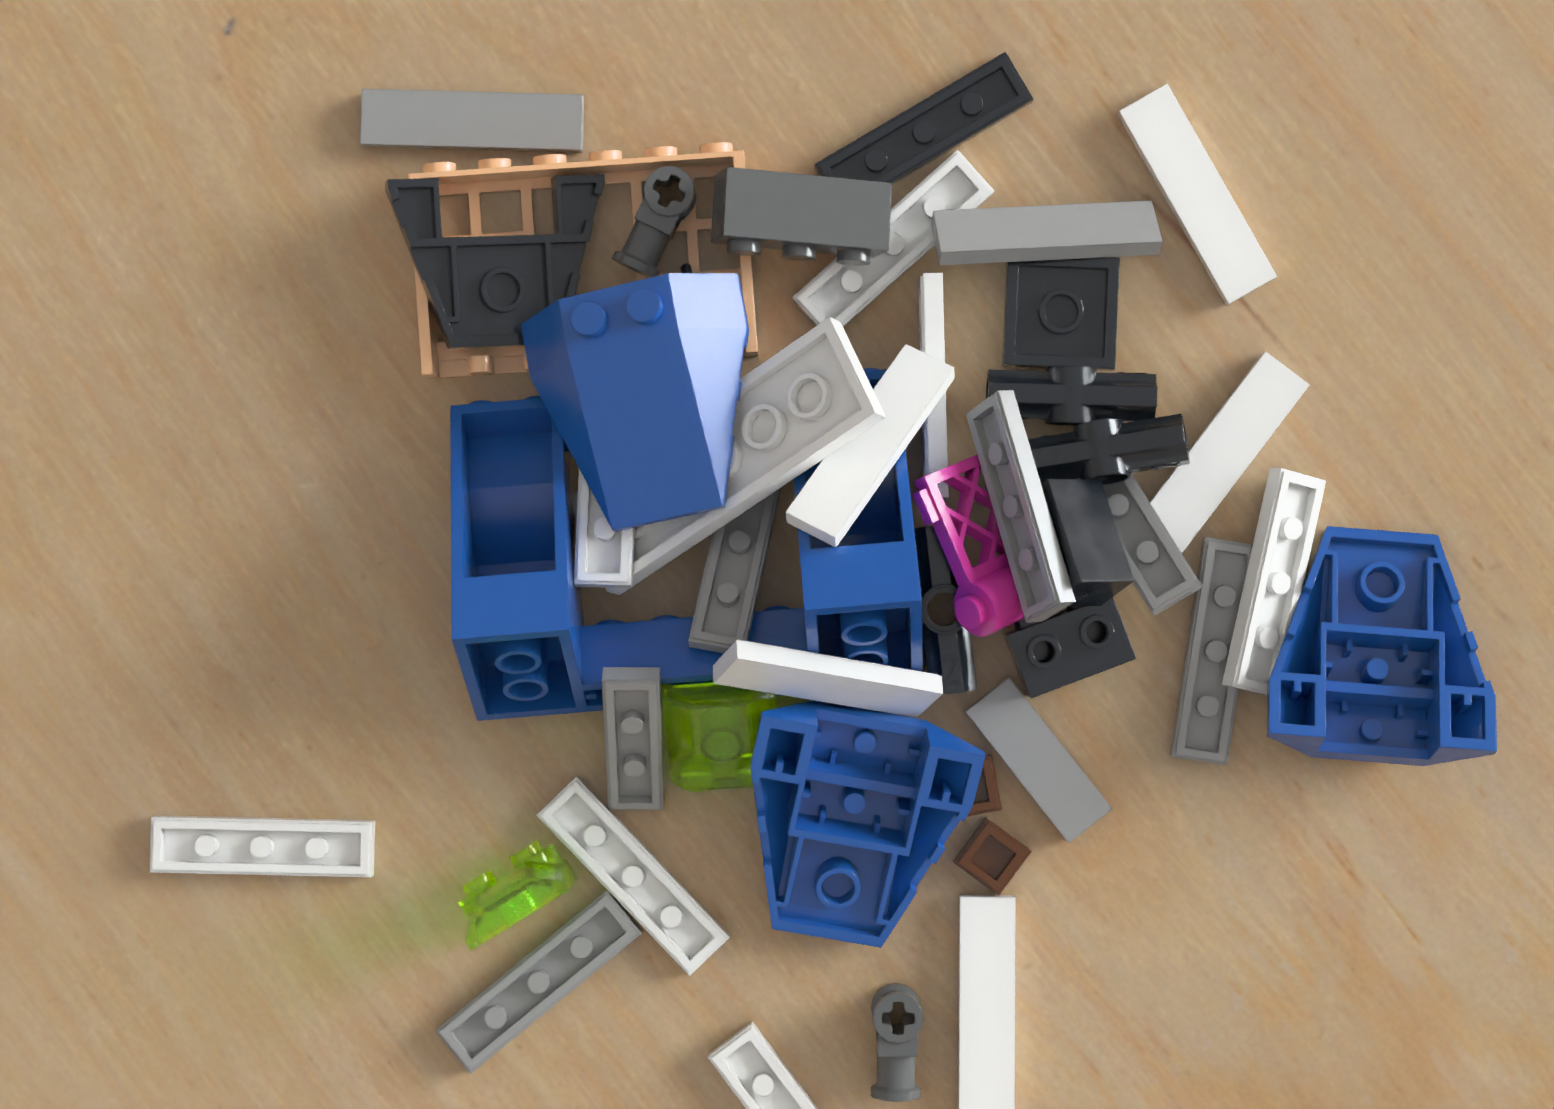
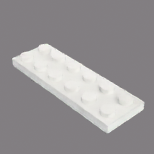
[571,317,886,595]

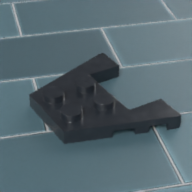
[385,174,605,349]

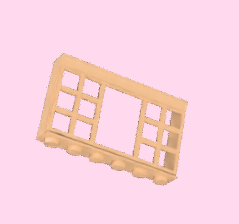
[408,142,758,379]

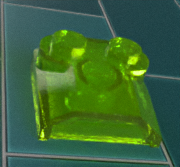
[661,682,777,792]
[458,840,578,951]

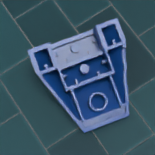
[521,273,749,532]
[1267,526,1497,766]
[750,700,985,948]

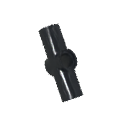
[986,366,1158,426]
[1028,413,1190,485]
[914,526,978,694]

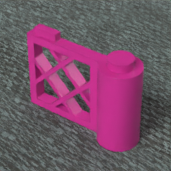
[912,455,1024,637]

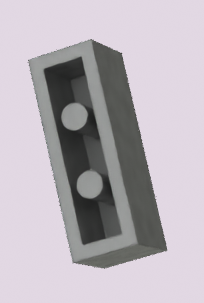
[711,167,892,266]

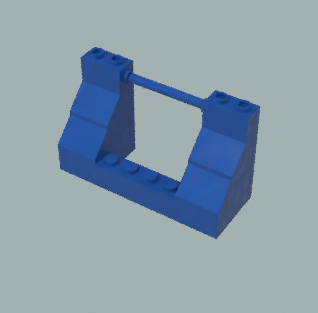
[450,368,923,721]

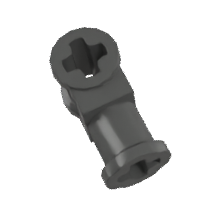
[611,165,696,278]
[870,983,924,1102]

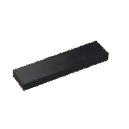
[814,52,1034,185]

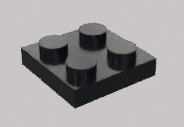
[1002,257,1120,371]

